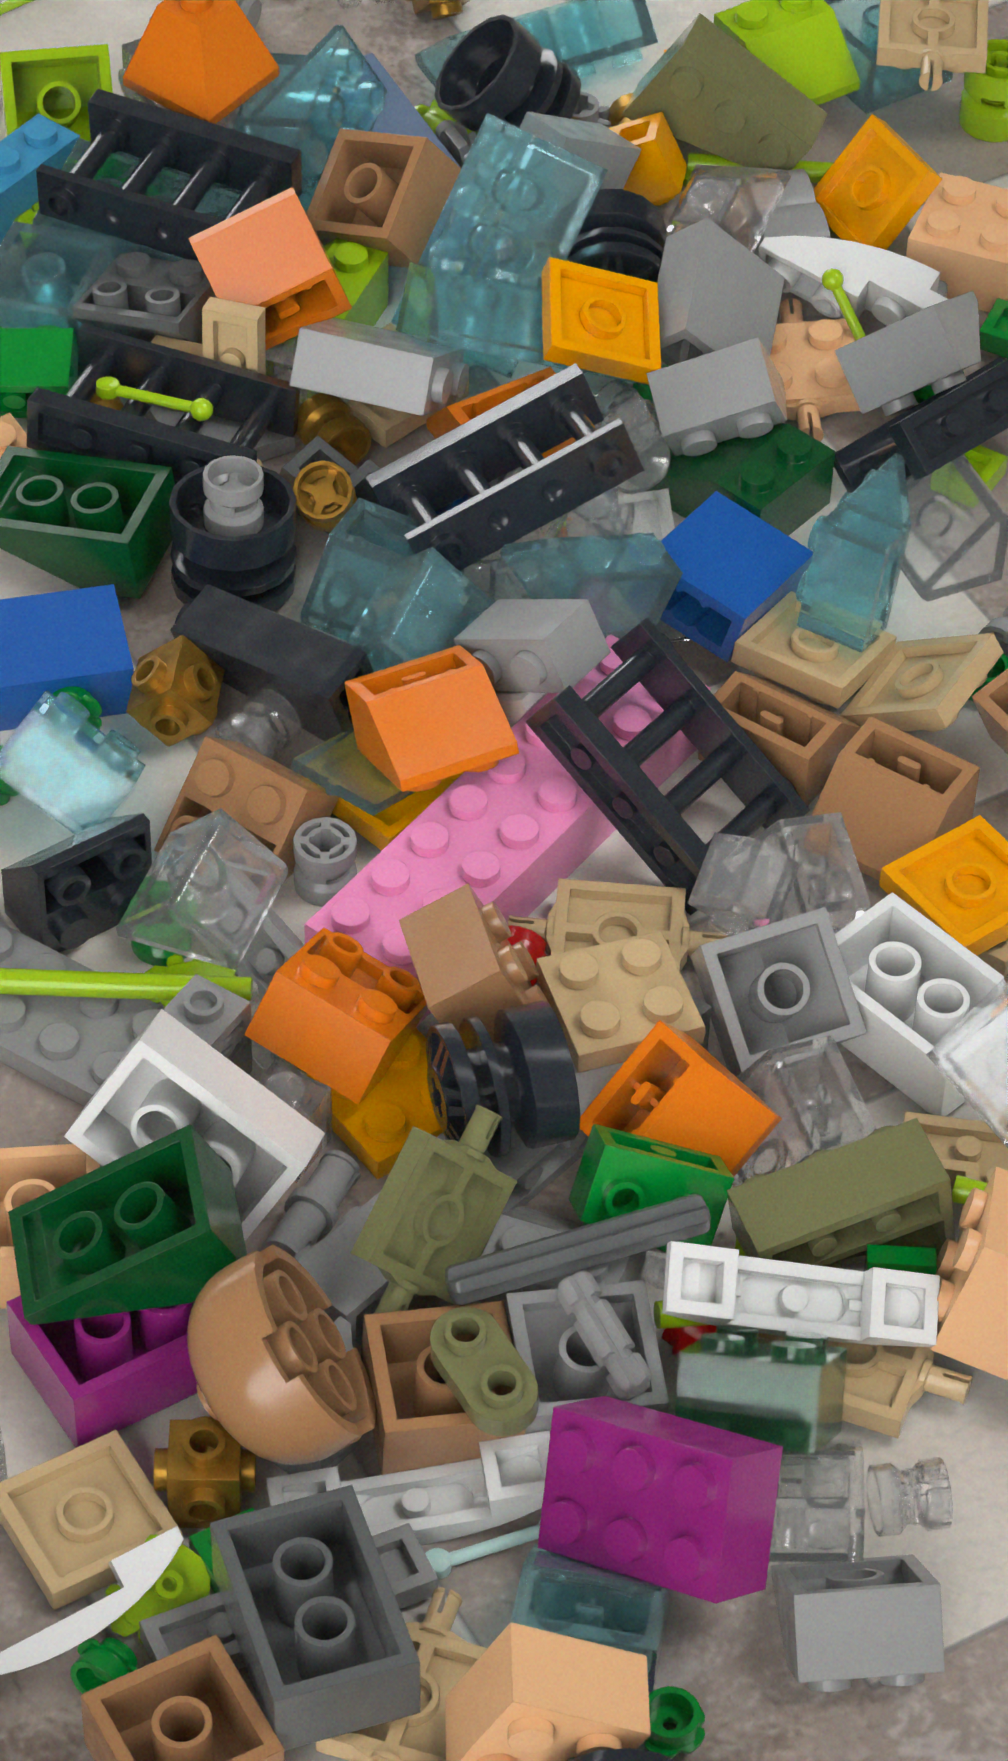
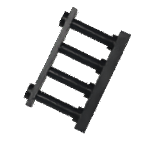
[36,89,302,262]
[27,323,300,485]
[834,357,1008,507]
[365,363,645,587]
[525,617,811,915]

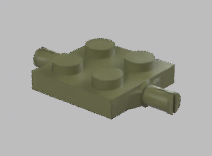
[351,1104,517,1314]

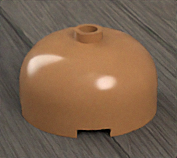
[187,1245,376,1465]

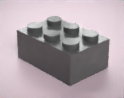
[210,1485,421,1751]

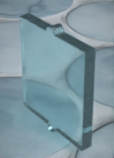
[291,727,415,816]

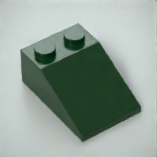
[625,423,835,536]
[0,446,175,599]
[8,1124,247,1325]

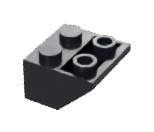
[1,813,153,953]

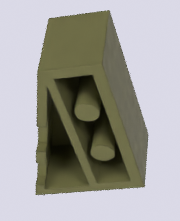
[621,13,828,174]
[727,1118,956,1269]

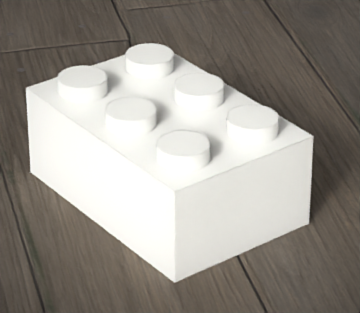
[835,892,1008,1116]
[64,1008,325,1241]

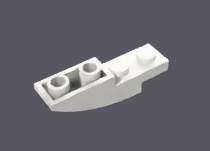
[758,236,948,326]

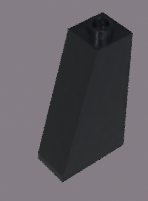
[170,584,374,749]

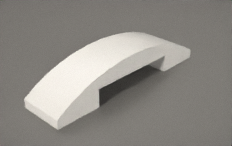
[662,1241,940,1347]
[266,1430,550,1545]
[0,1526,184,1675]

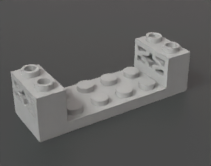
[0,922,252,1107]

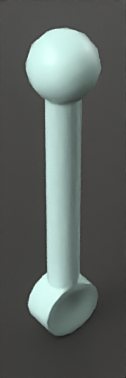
[425,1521,540,1580]

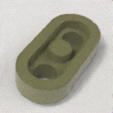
[430,1307,539,1436]

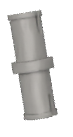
[261,1150,361,1257]

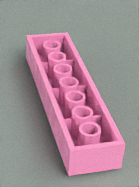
[304,634,711,1027]

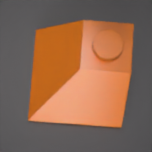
[123,0,279,124]

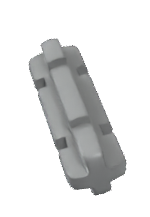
[557,1271,652,1400]

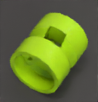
[959,39,1008,142]

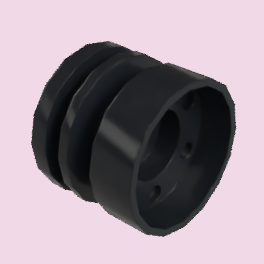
[434,14,581,160]
[550,189,667,283]
[169,465,297,611]
[426,1001,580,1158]

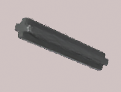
[445,1194,711,1306]

